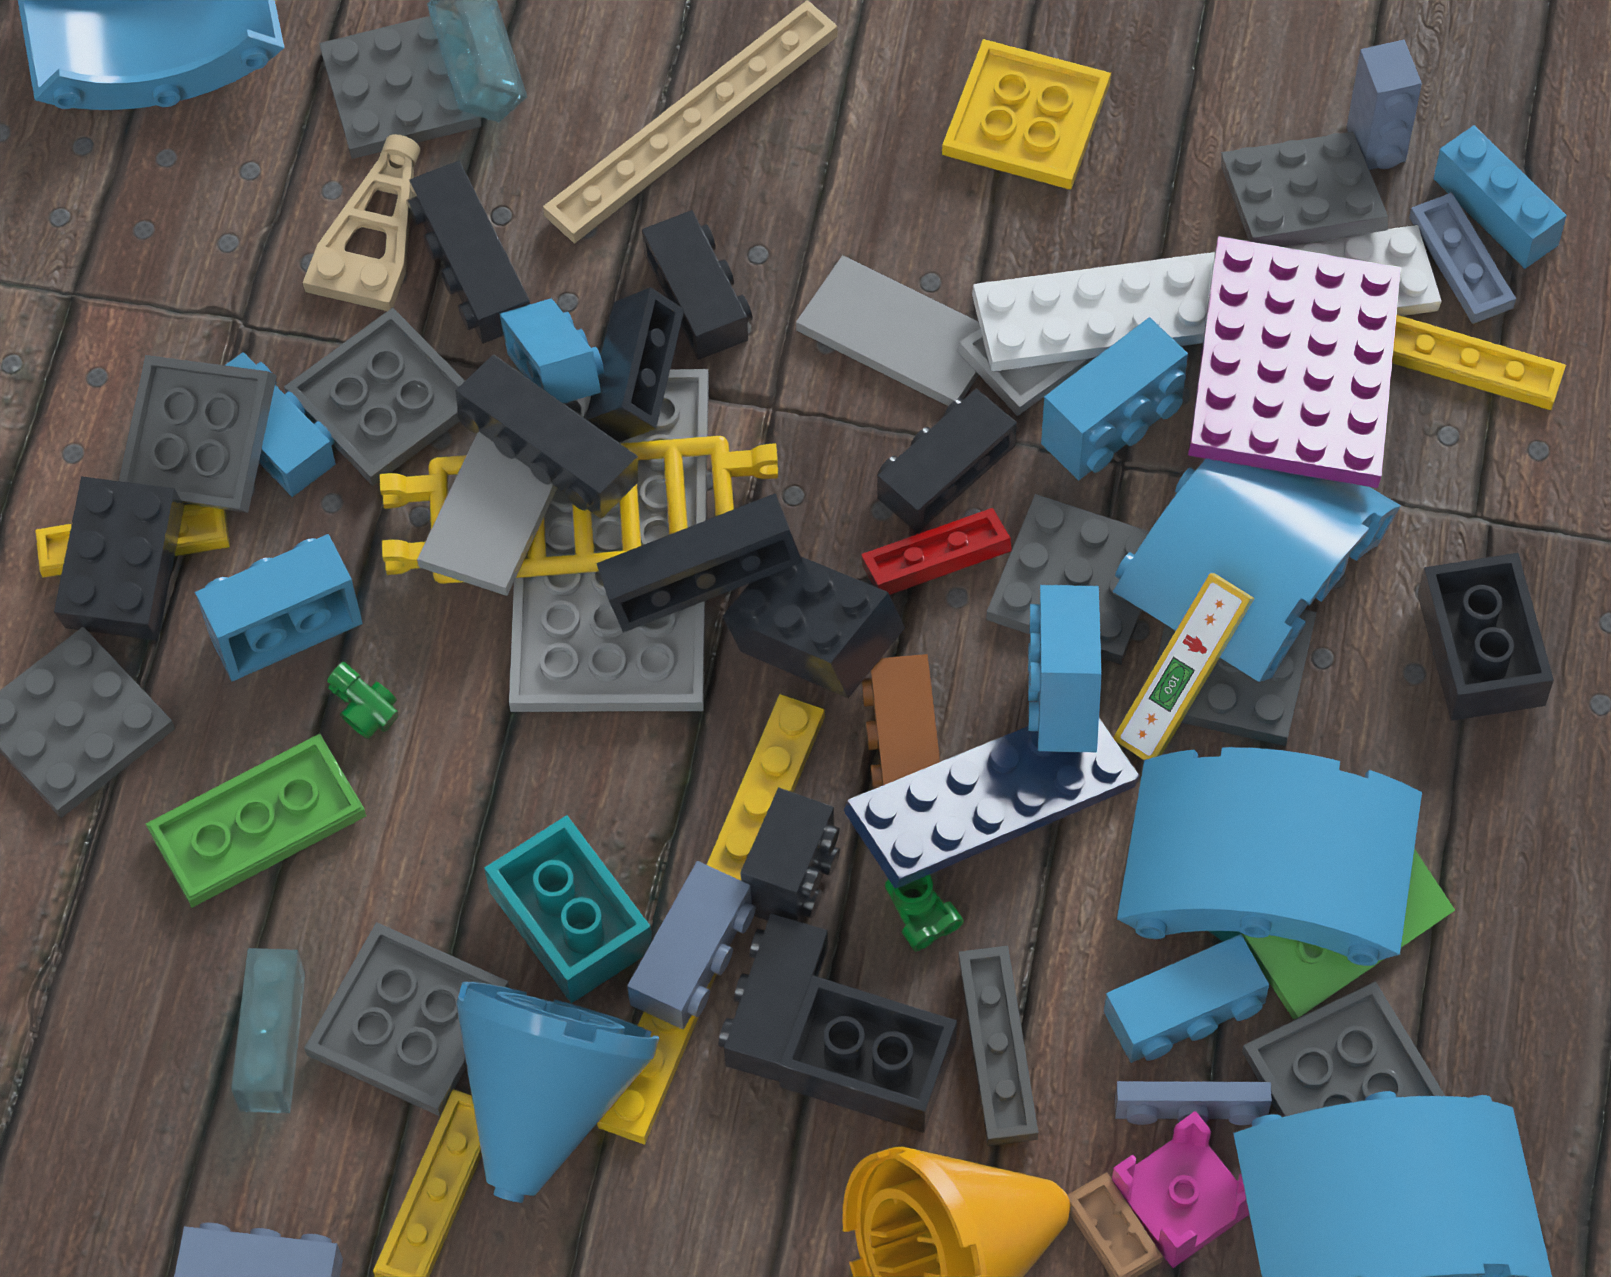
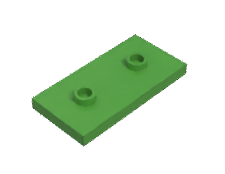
[146,734,366,908]
[1239,848,1455,1019]

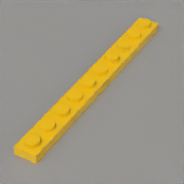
[597,694,825,1145]

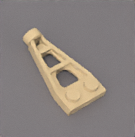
[303,135,420,311]

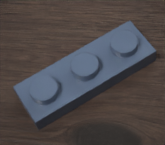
[1409,192,1516,324]
[1115,1081,1272,1125]

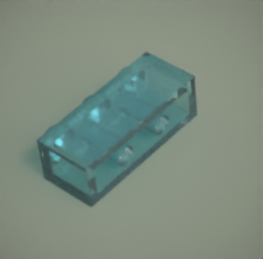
[427,0,527,122]
[231,948,305,1113]

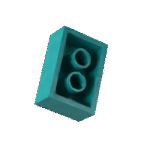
[484,815,653,1003]

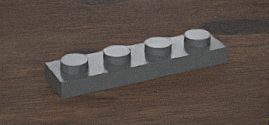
[958,946,1038,1146]

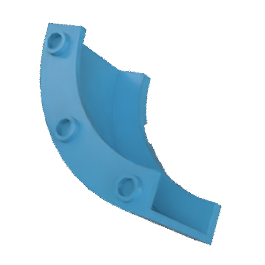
[18,0,284,110]
[1113,459,1401,682]
[1117,747,1422,966]
[1233,1091,1552,1277]

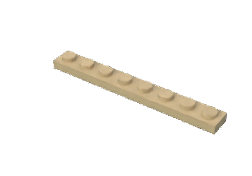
[543,0,838,244]

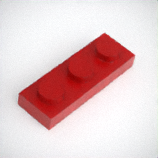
[861,508,1012,595]

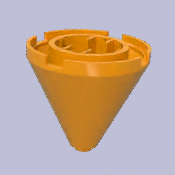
[843,1147,1070,1277]

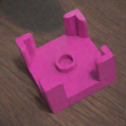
[1112,1111,1249,1268]

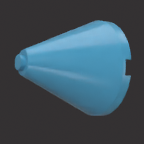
[456,982,659,1203]

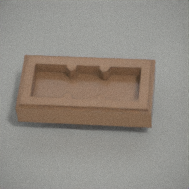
[1067,1172,1163,1277]

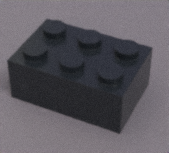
[54,476,184,640]
[1417,553,1554,721]
[722,556,905,699]
[779,975,957,1133]

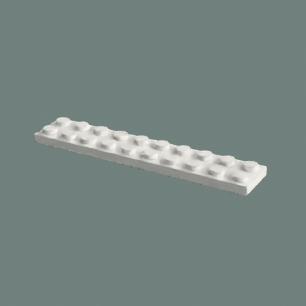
[972,225,1441,371]

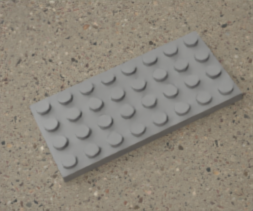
[509,369,709,712]

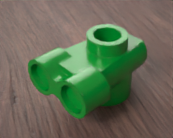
[327,662,399,740]
[884,875,964,952]

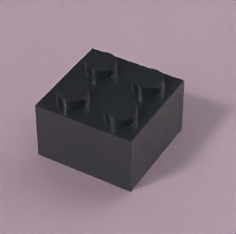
[740,787,840,923]

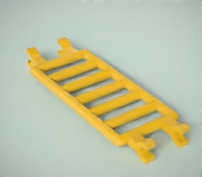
[380,436,779,584]

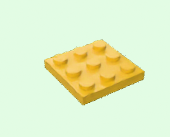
[942,39,1111,190]

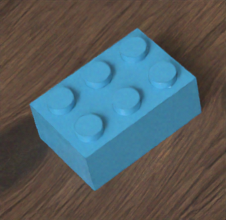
[1041,317,1188,481]
[195,534,363,682]
[1028,585,1101,753]

